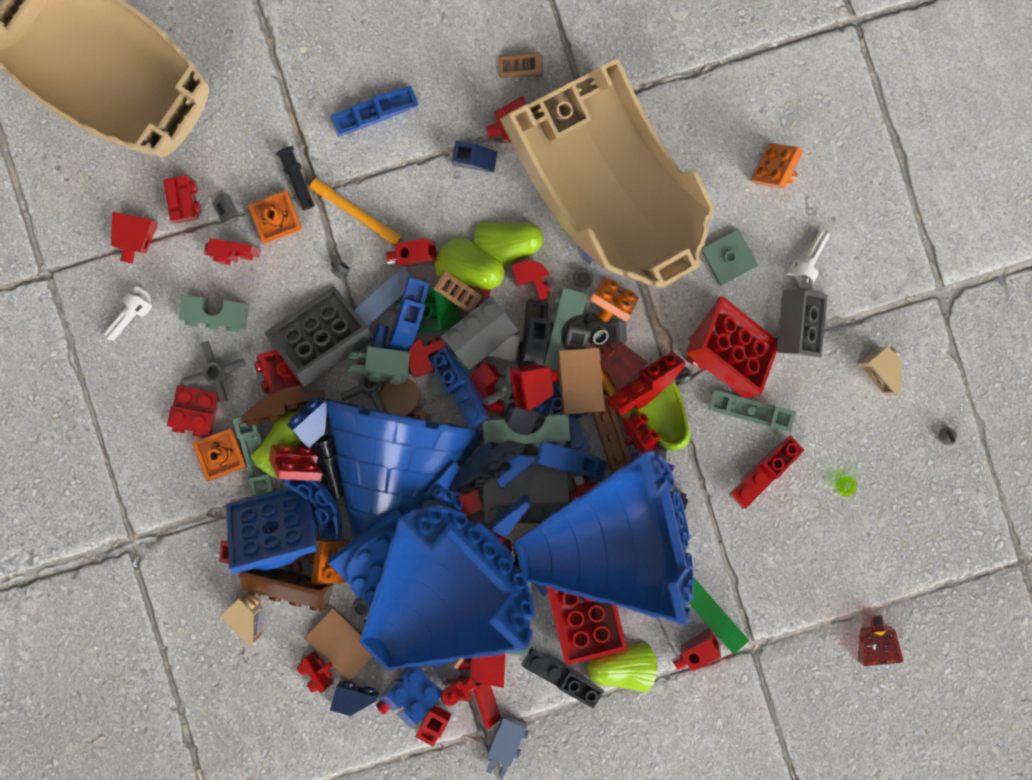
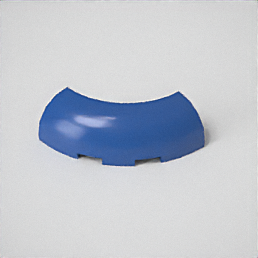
[284,479,342,541]

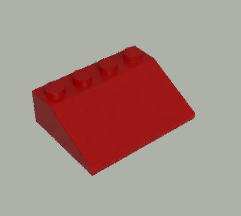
[685,296,778,398]
[546,587,628,665]

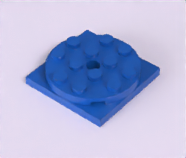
[226,488,317,574]
[328,509,404,606]

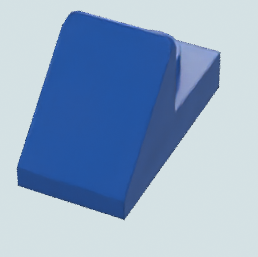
[496,455,535,489]

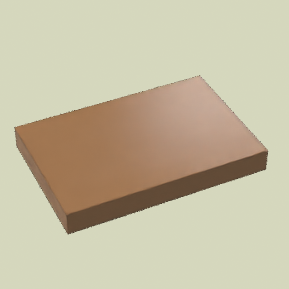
[557,348,605,415]
[304,607,373,681]

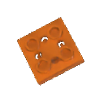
[751,143,803,189]
[248,190,303,245]
[590,277,639,322]
[192,428,247,482]
[308,540,351,585]

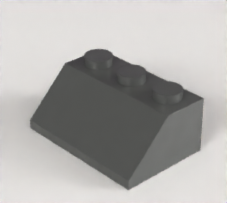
[777,290,828,357]
[441,296,519,370]

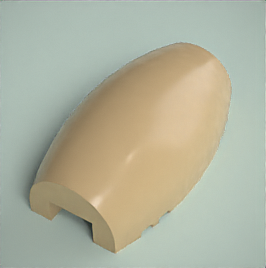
[0,0,209,157]

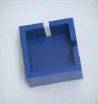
[380,666,442,727]

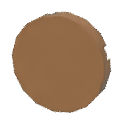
[380,378,421,417]

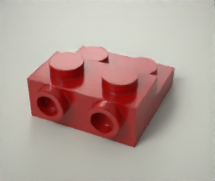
[204,238,261,265]
[254,350,311,396]
[167,385,219,437]
[269,443,322,481]

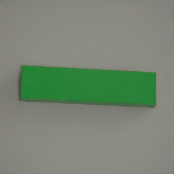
[689,578,749,654]

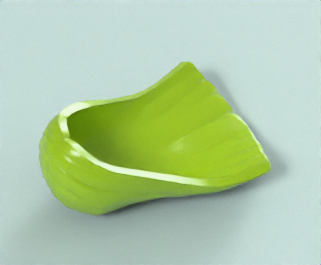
[473,222,544,268]
[435,236,504,289]
[632,382,691,451]
[251,410,303,478]
[587,642,658,693]

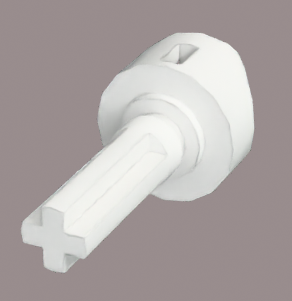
[786,230,830,289]
[103,286,152,341]

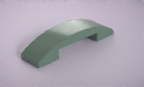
[708,389,796,432]
[233,416,274,497]

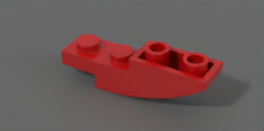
[607,351,686,416]
[729,435,805,509]

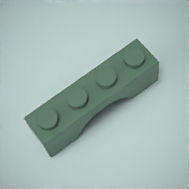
[543,288,588,374]
[483,414,570,448]

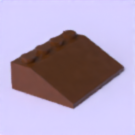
[239,568,334,612]

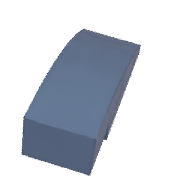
[354,267,413,326]

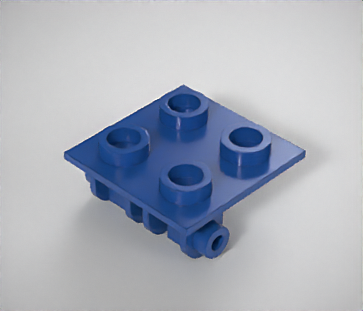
[425,462,462,511]

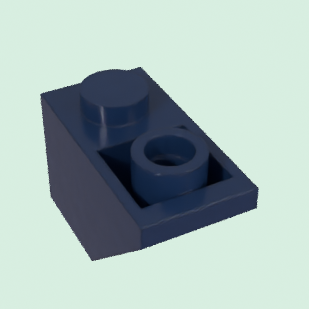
[452,140,498,173]
[330,680,379,716]

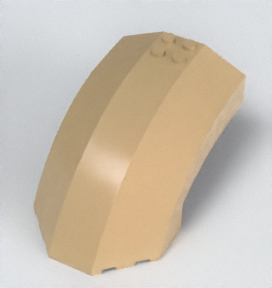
[500,58,714,288]

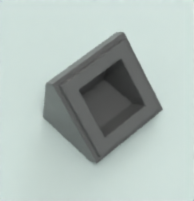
[213,194,239,222]

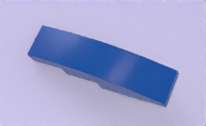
[330,86,419,137]

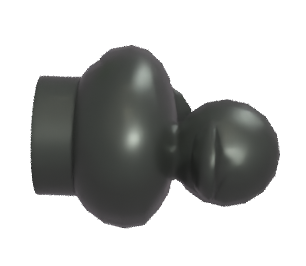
[583,312,609,345]

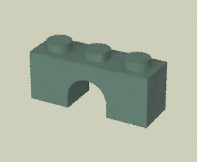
[179,294,249,332]

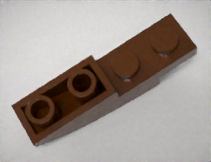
[240,385,325,426]

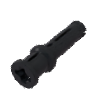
[276,146,315,211]
[314,435,343,500]

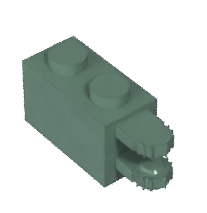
[347,346,410,384]

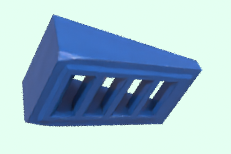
[491,495,530,537]

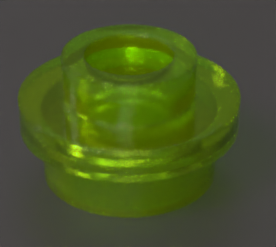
[836,476,857,497]

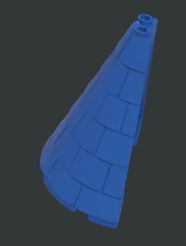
[323,399,484,540]
[513,451,694,625]
[360,506,534,670]

